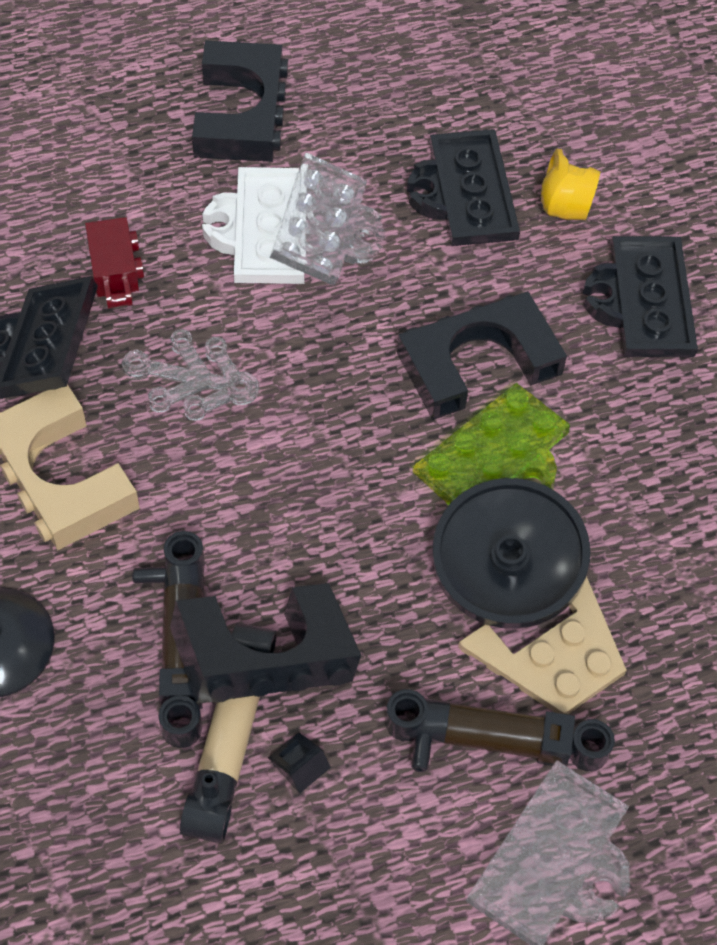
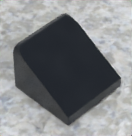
[268,732,331,794]

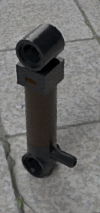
[132,531,205,748]
[385,689,615,772]

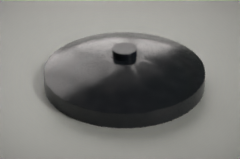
[433,478,590,629]

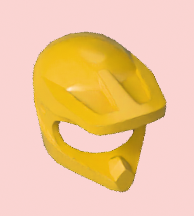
[541,149,601,220]

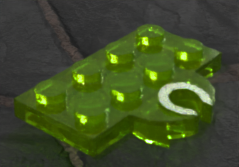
[413,382,570,505]

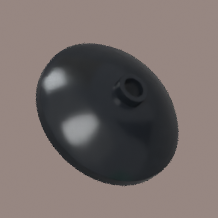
[0,587,55,697]

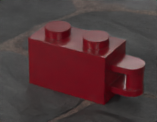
[85,217,144,309]

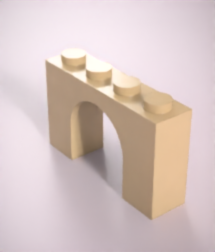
[0,384,140,551]

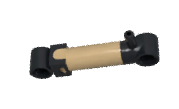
[180,622,277,844]

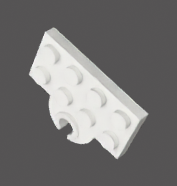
[202,167,306,284]

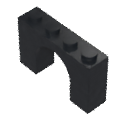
[192,40,288,162]
[397,291,567,420]
[170,583,361,704]

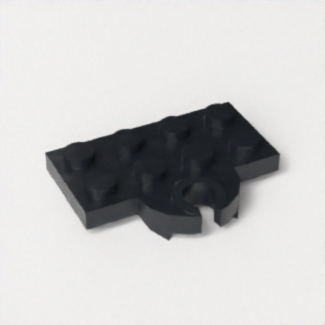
[407,129,520,246]
[583,236,698,357]
[0,276,98,399]

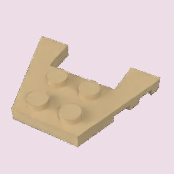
[458,576,626,715]

